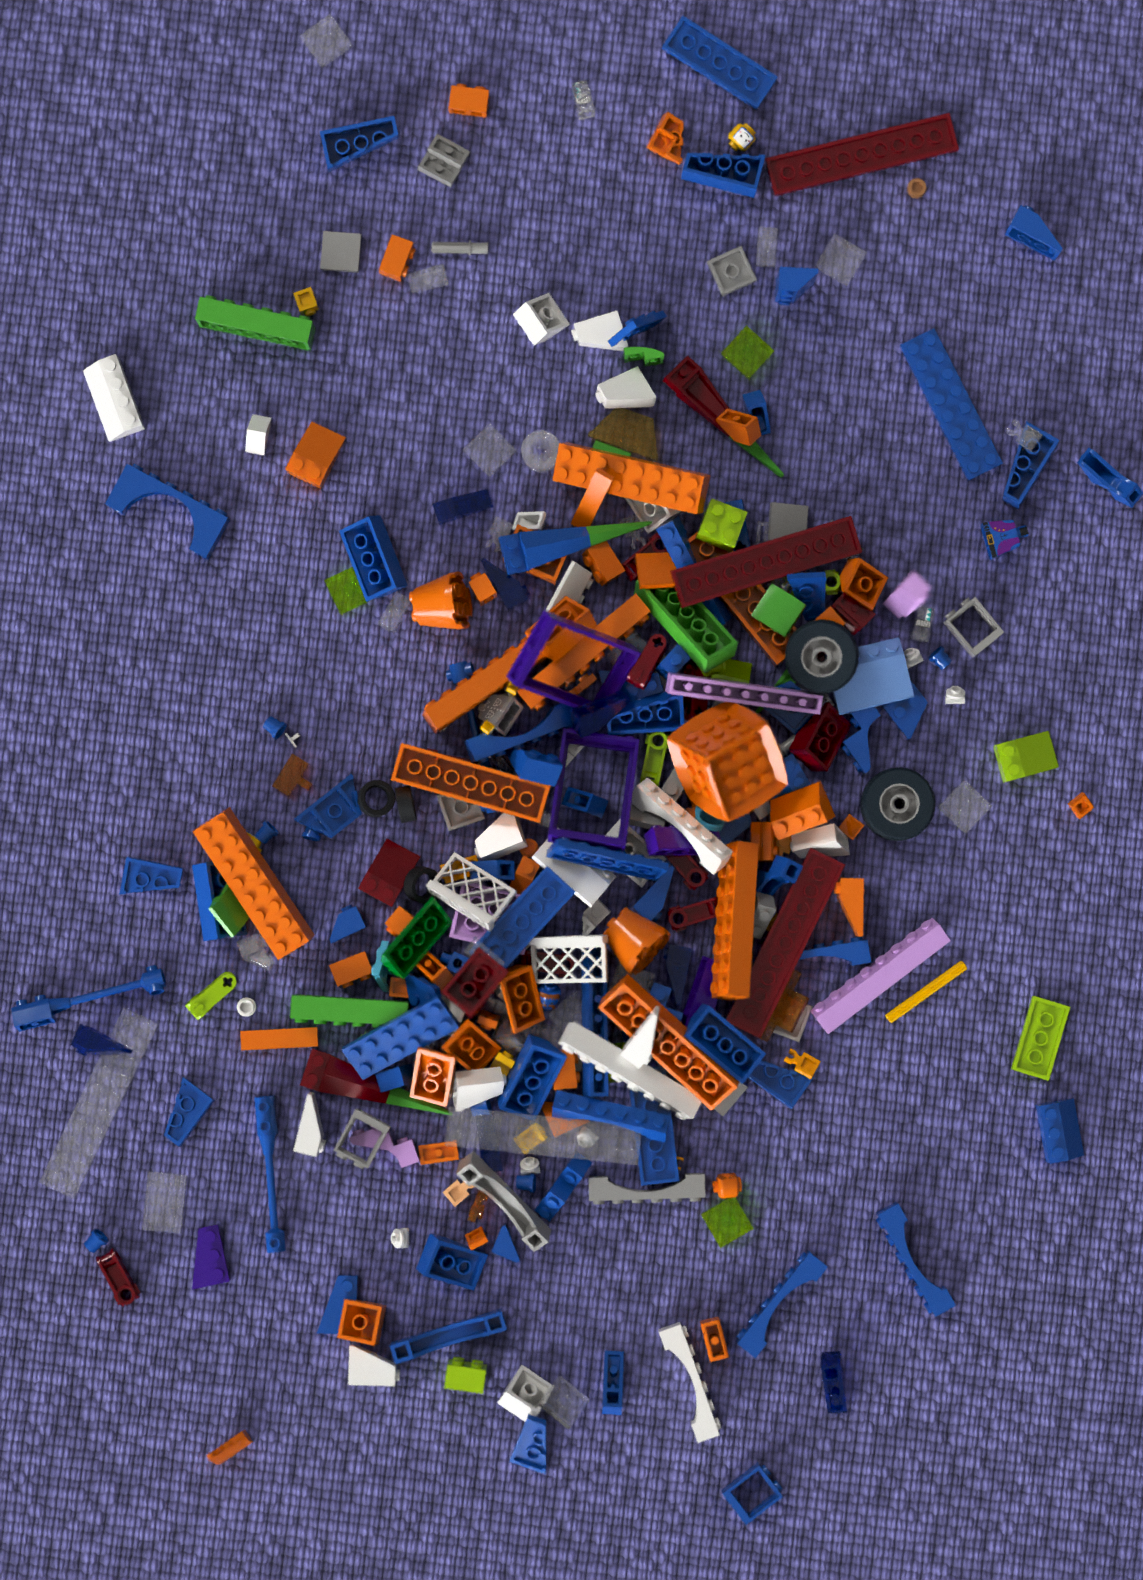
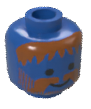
[537,983,561,1011]

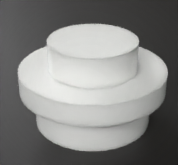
[237,997,256,1017]

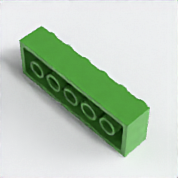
[195,295,316,351]
[634,580,738,673]
[290,994,410,1028]

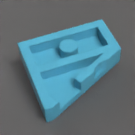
[371,941,392,992]

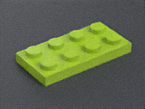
[1011,996,1070,1081]

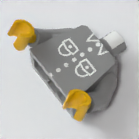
[478,681,524,737]

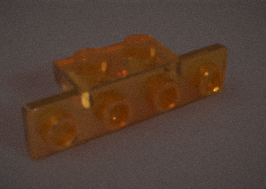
[760,969,810,1042]

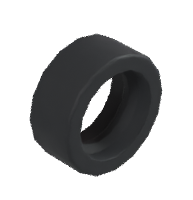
[357,780,395,817]
[395,785,417,823]
[404,866,442,904]

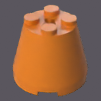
[409,571,473,630]
[602,907,671,975]

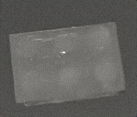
[142,1171,187,1233]

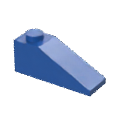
[633,865,675,922]
[602,1351,624,1415]

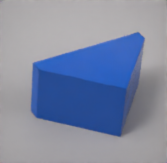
[375,1064,414,1093]
[491,1223,520,1263]

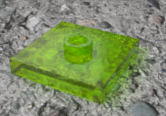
[721,325,774,380]
[324,567,372,615]
[701,1197,754,1248]

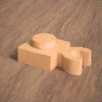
[443,1179,474,1207]

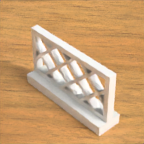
[426,852,517,932]
[529,935,608,984]

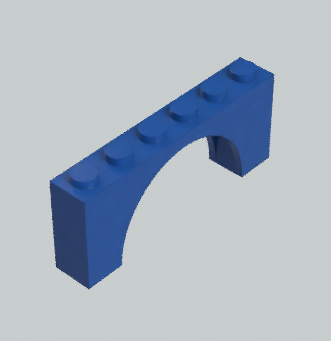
[105,463,230,560]

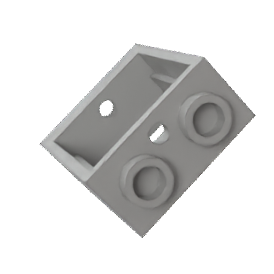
[943,597,1004,658]
[334,1108,391,1169]

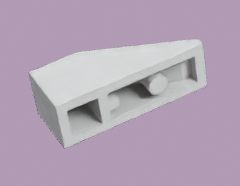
[620,1006,660,1068]

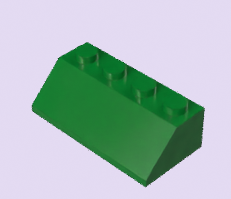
[381,897,453,979]

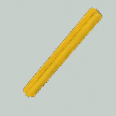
[885,961,967,1023]

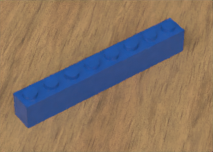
[581,943,608,1097]

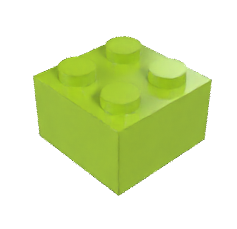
[695,498,747,552]
[444,1357,487,1394]

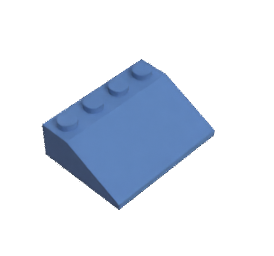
[824,637,914,715]

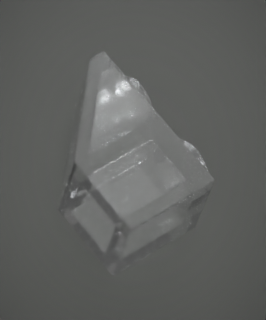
[236,933,275,971]

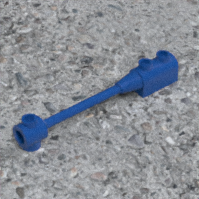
[446,661,499,814]
[11,965,166,1032]
[254,1095,286,1253]

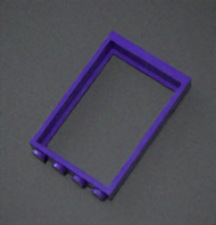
[506,610,641,718]
[547,727,640,851]

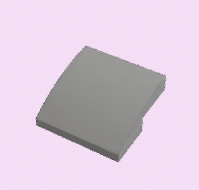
[418,134,470,188]

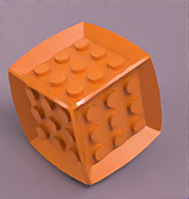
[667,702,788,822]

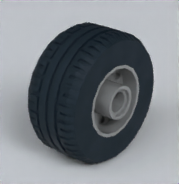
[785,619,859,694]
[860,767,936,841]

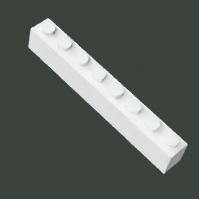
[558,1022,702,1120]

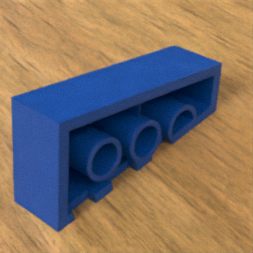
[320,116,399,172]
[681,153,766,198]
[1002,421,1060,510]
[606,691,684,735]

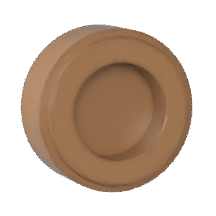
[907,178,927,199]

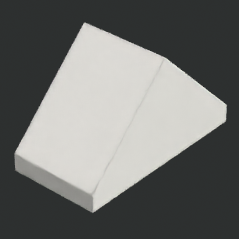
[245,414,272,455]
[512,511,547,531]

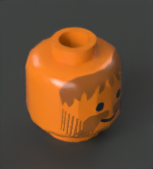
[712,1172,742,1199]

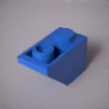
[470,860,515,883]

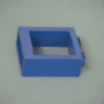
[721,1462,783,1525]

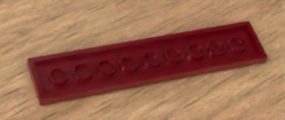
[765,113,959,196]
[670,516,862,608]
[726,848,845,1038]

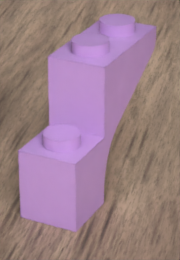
[349,1126,420,1168]

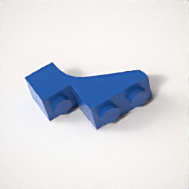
[1077,447,1143,508]
[841,707,881,774]
[756,855,803,896]
[534,1152,592,1222]

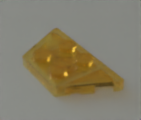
[588,408,658,461]

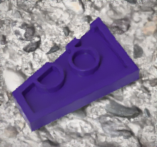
[192,1224,231,1290]

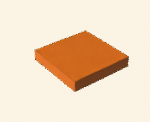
[635,552,676,589]

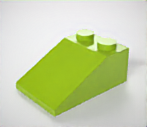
[993,731,1059,783]

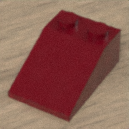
[789,702,851,772]
[358,839,420,907]
[441,947,509,1019]

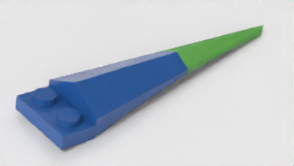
[498,521,652,575]

